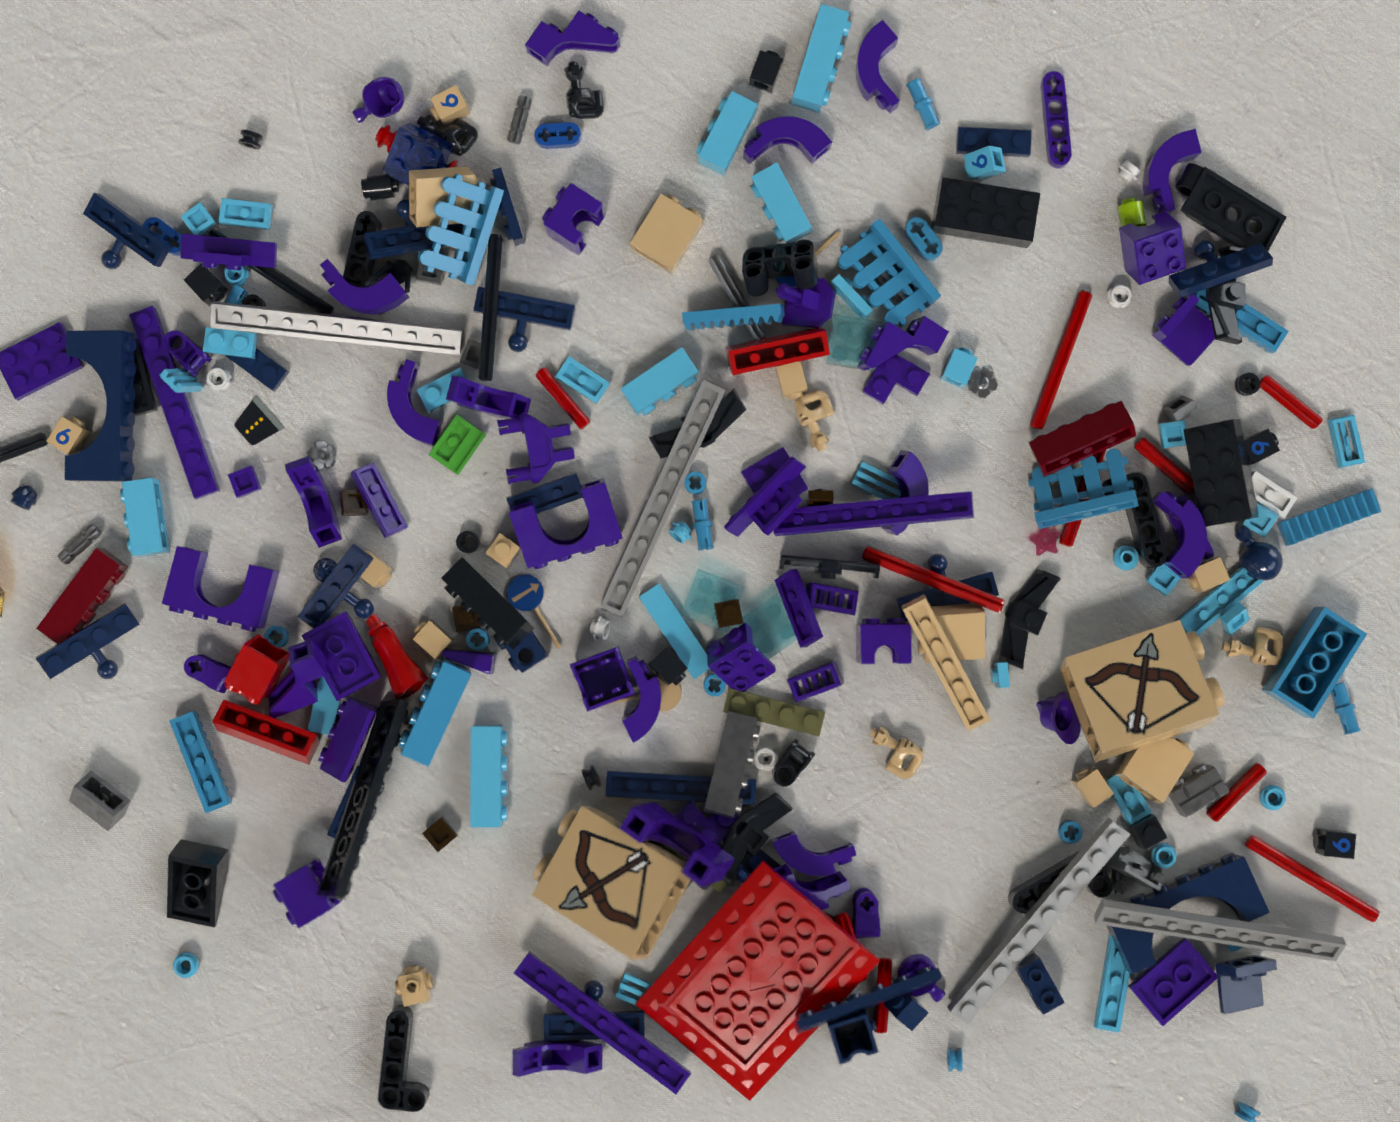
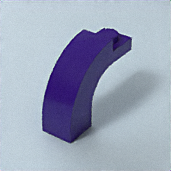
[855,19,900,114]
[743,116,832,164]
[1142,129,1202,215]
[320,259,410,314]
[387,359,442,447]
[285,456,342,548]
[1152,491,1207,579]
[512,1040,603,1077]

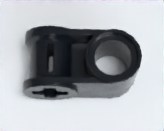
[772,738,815,787]

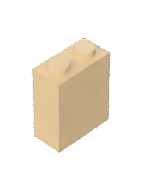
[409,166,478,227]
[630,194,703,274]
[917,604,985,663]
[1114,737,1195,804]

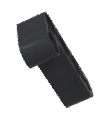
[343,211,386,315]
[1101,472,1167,568]
[1008,851,1113,914]
[378,1005,430,1112]

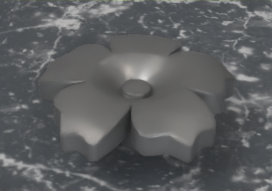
[967,369,998,399]
[306,440,336,470]

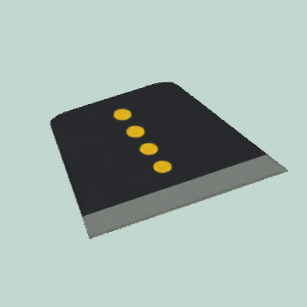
[234,395,285,445]

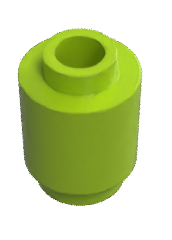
[1117,198,1147,227]

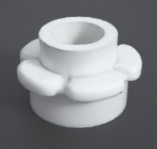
[1118,160,1141,183]
[1107,284,1132,308]
[207,367,231,391]
[590,616,610,640]
[754,747,779,772]

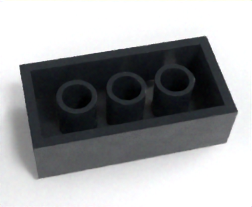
[931,177,1040,248]
[1183,419,1259,527]

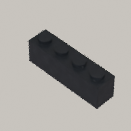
[441,557,534,649]

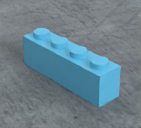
[791,4,852,113]
[470,725,508,827]

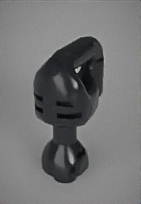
[564,62,604,119]
[417,115,478,156]

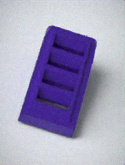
[806,582,859,616]
[442,649,495,674]
[787,660,844,702]

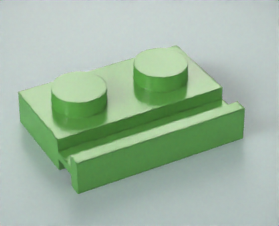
[428,414,486,475]

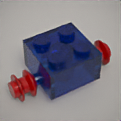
[375,123,465,186]

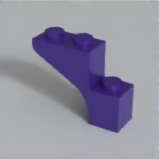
[525,11,620,66]
[857,316,949,371]
[268,638,327,718]

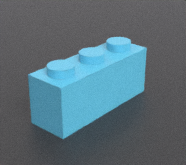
[696,91,758,176]
[750,162,813,243]
[620,347,699,416]
[120,478,169,557]

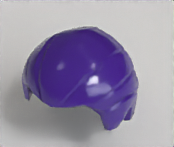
[352,77,404,123]
[897,954,946,1002]

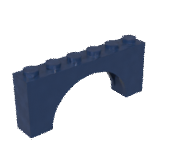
[65,330,136,482]
[1106,853,1270,974]

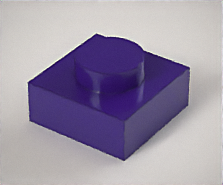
[228,466,262,498]

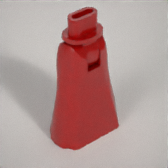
[366,614,428,700]

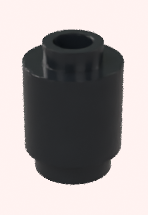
[361,173,399,201]

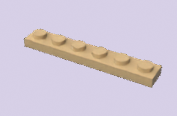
[902,595,990,731]

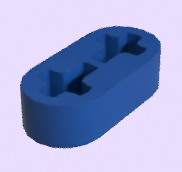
[534,122,581,149]
[143,217,181,256]

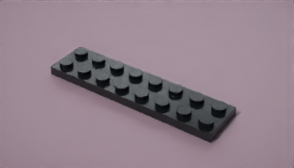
[317,699,409,900]

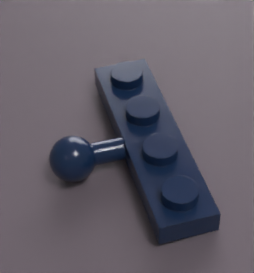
[83,193,172,269]
[364,199,464,260]
[1168,240,1273,298]
[473,287,576,352]
[298,543,374,628]
[896,554,999,622]
[35,603,140,679]
[544,980,645,1041]

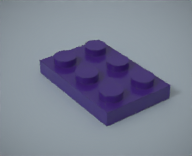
[0,322,84,400]
[301,611,382,701]
[1128,938,1217,1026]

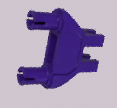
[497,412,575,485]

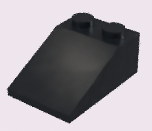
[167,839,229,928]

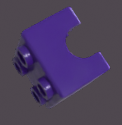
[542,183,605,255]
[1119,211,1186,285]
[856,618,912,664]
[569,646,636,712]
[273,858,342,928]

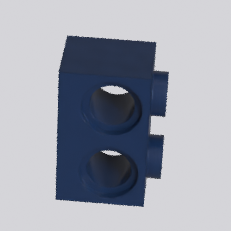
[495,631,549,673]
[1015,953,1065,1015]

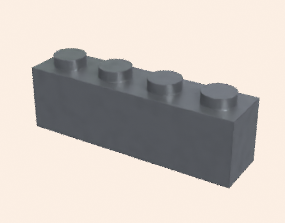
[704,711,761,819]

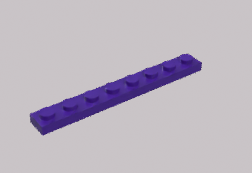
[129,306,220,499]
[774,491,974,536]
[513,951,691,1095]

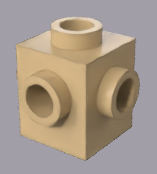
[395,964,434,1007]

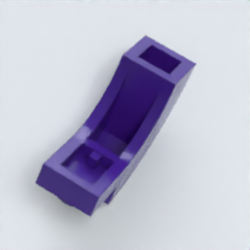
[446,375,531,419]
[881,450,929,536]
[622,656,661,743]
[772,831,857,876]
[773,864,850,910]

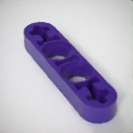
[1040,71,1072,169]

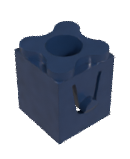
[827,1009,879,1064]

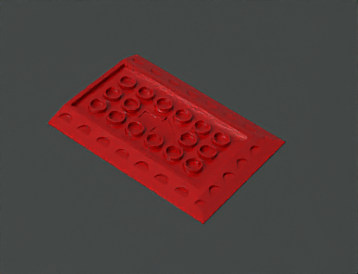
[635,861,881,1101]

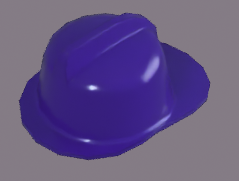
[1036,692,1081,744]

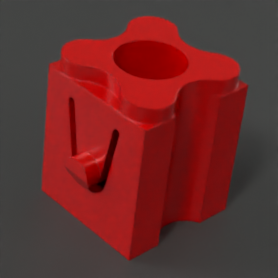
[224,634,289,705]

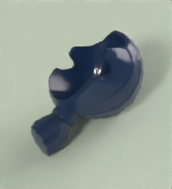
[1235,526,1283,581]

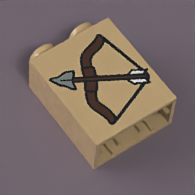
[1059,620,1225,762]
[532,806,691,960]

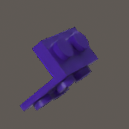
[1152,294,1215,366]
[706,622,776,692]

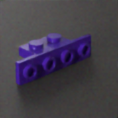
[180,234,277,270]
[724,456,806,537]

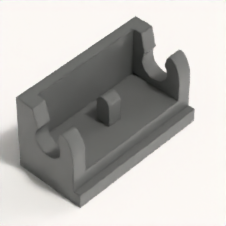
[1107,845,1165,891]

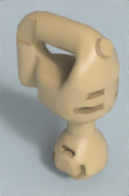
[794,390,835,452]
[1222,627,1284,666]
[869,726,924,779]

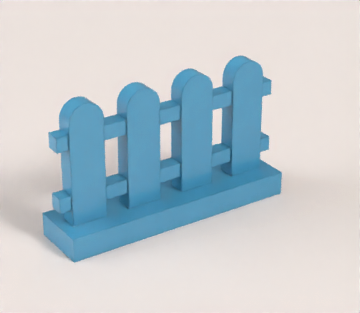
[418,173,504,286]
[837,218,941,327]
[1028,449,1139,529]

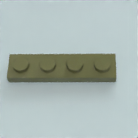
[723,688,825,736]

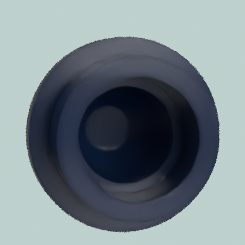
[10,485,37,510]
[313,558,337,582]

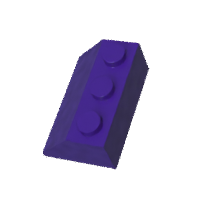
[318,697,379,783]

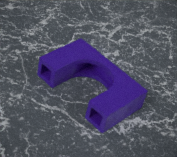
[509,478,623,569]
[162,546,280,632]
[620,802,735,887]

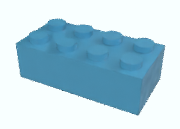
[1262,607,1367,719]
[398,657,471,767]

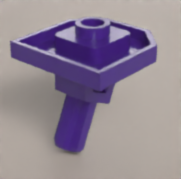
[776,278,836,328]

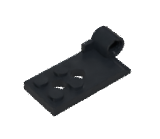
[1175,163,1287,251]

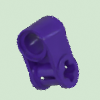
[163,330,213,377]
[184,654,231,693]
[853,888,881,938]

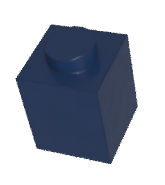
[883,993,929,1031]

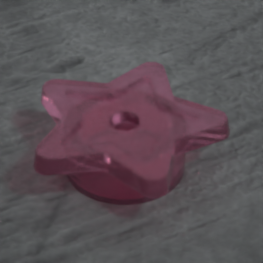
[1029,528,1061,556]

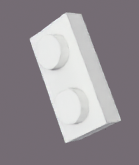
[1251,471,1297,519]

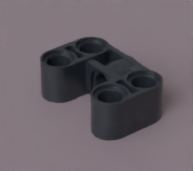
[742,240,818,297]

